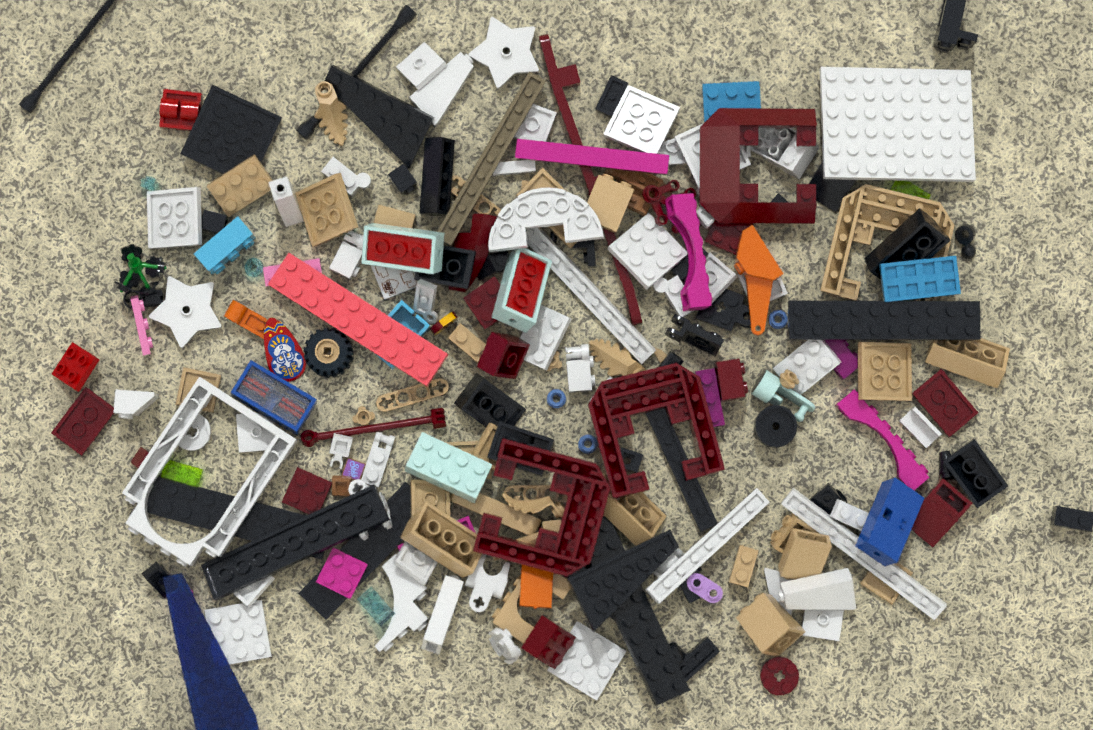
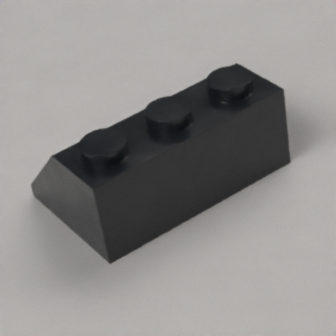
[943,439,1008,508]

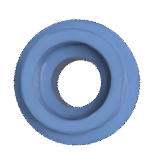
[768,310,788,329]
[547,389,566,408]
[578,435,597,454]

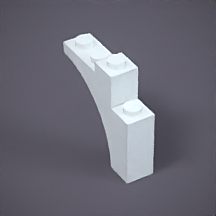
[375,554,428,652]

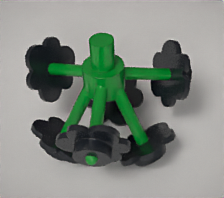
[114,244,167,295]

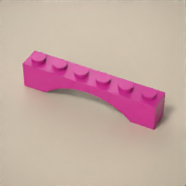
[665,193,712,312]
[835,389,930,490]

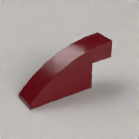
[449,213,497,292]

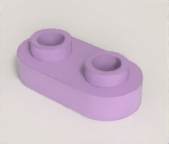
[687,573,723,603]

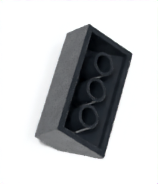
[864,208,951,280]

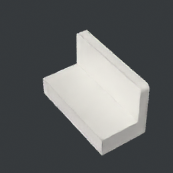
[899,407,942,448]

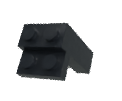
[933,0,978,53]

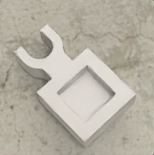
[329,433,353,469]

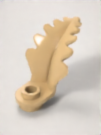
[314,81,348,146]
[589,338,646,377]
[502,492,565,518]

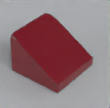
[131,447,149,468]

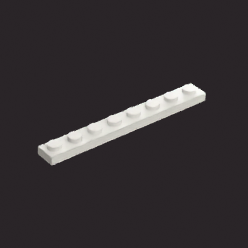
[645,488,770,604]

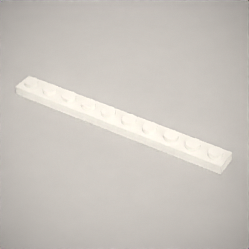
[526,228,656,364]
[781,488,947,620]

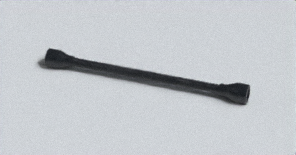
[19,0,116,114]
[296,5,417,140]

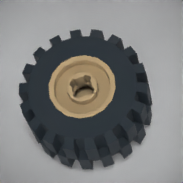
[304,327,354,378]

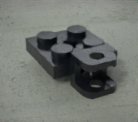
[696,289,751,332]
[665,314,724,356]

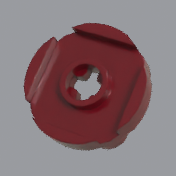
[760,657,799,695]

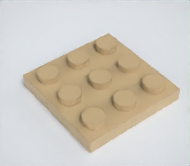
[295,173,359,247]
[858,342,912,401]

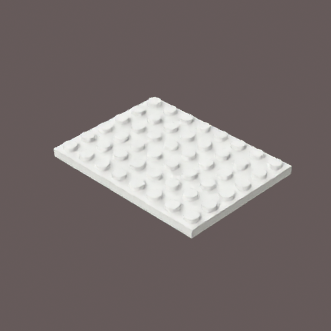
[819,67,976,182]

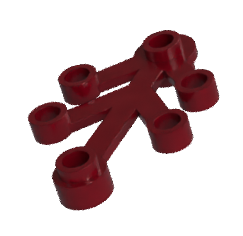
[642,180,703,234]

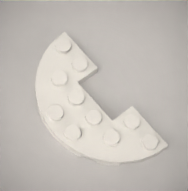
[489,188,604,252]

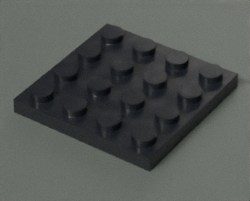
[180,84,282,174]

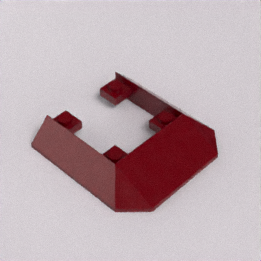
[699,108,817,224]
[588,363,725,498]
[473,438,611,576]

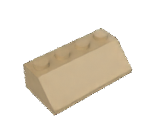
[925,338,1010,388]
[603,470,666,546]
[400,501,482,578]

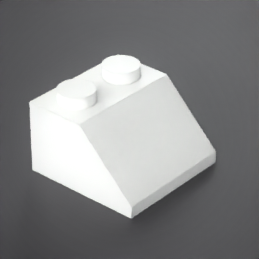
[114,389,159,419]

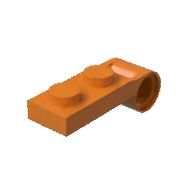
[224,300,267,339]

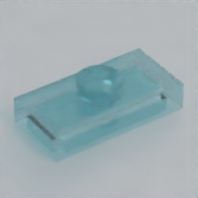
[357,587,395,626]

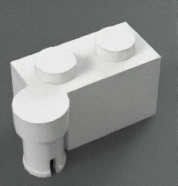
[321,157,371,198]
[329,231,364,280]
[653,275,694,317]
[565,344,595,393]

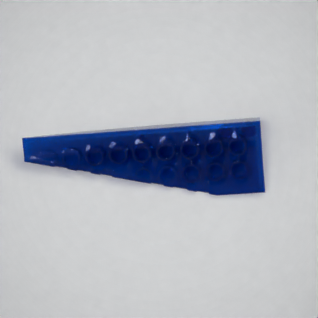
[163,573,259,730]

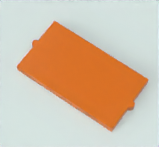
[519,564,553,609]

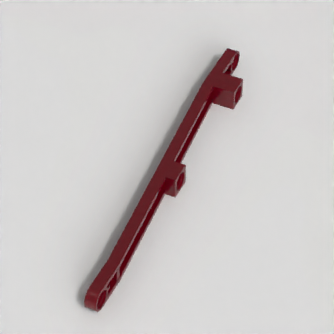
[539,34,642,325]

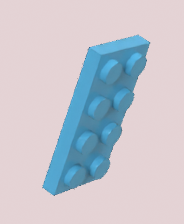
[879,256,961,302]

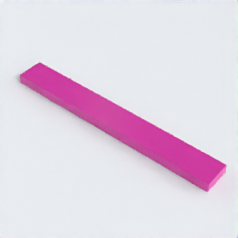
[515,139,670,175]

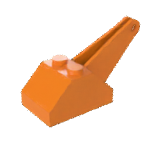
[734,225,784,336]

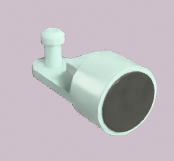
[751,370,816,422]

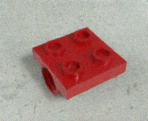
[159,89,202,131]
[52,342,100,392]

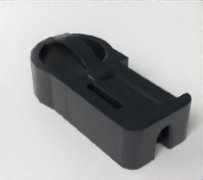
[123,289,163,310]

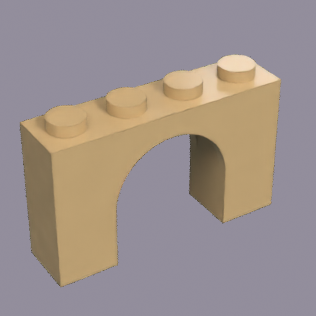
[491,573,571,643]

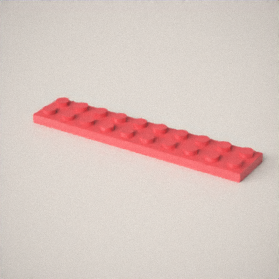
[268,253,448,387]

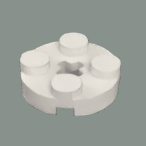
[179,414,211,451]
[488,628,522,664]

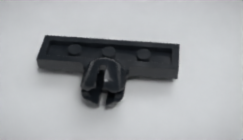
[669,636,720,682]

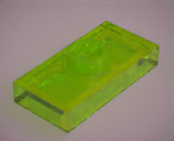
[890,181,931,199]
[161,460,203,488]

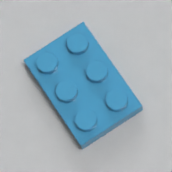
[702,81,761,123]

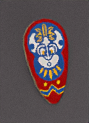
[263,317,306,382]

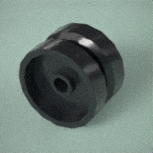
[753,405,797,448]

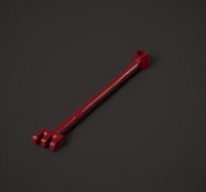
[300,408,446,447]

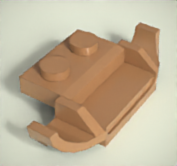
[603,168,672,216]

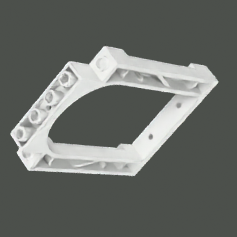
[122,377,297,567]

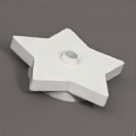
[469,17,539,89]
[149,276,222,348]

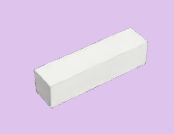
[492,160,536,176]

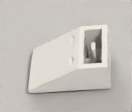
[750,128,819,179]

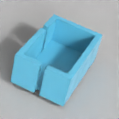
[194,216,256,275]
[374,300,431,370]

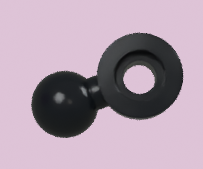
[955,224,976,259]

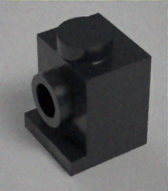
[620,447,643,474]

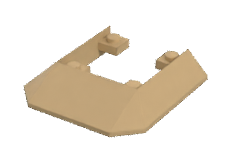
[820,184,955,301]

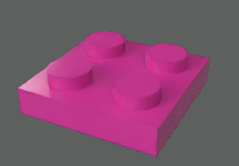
[316,547,368,599]

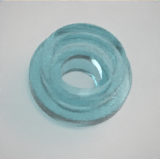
[140,175,159,191]
[244,258,263,277]

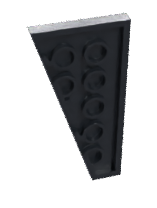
[325,65,435,168]
[567,530,679,632]

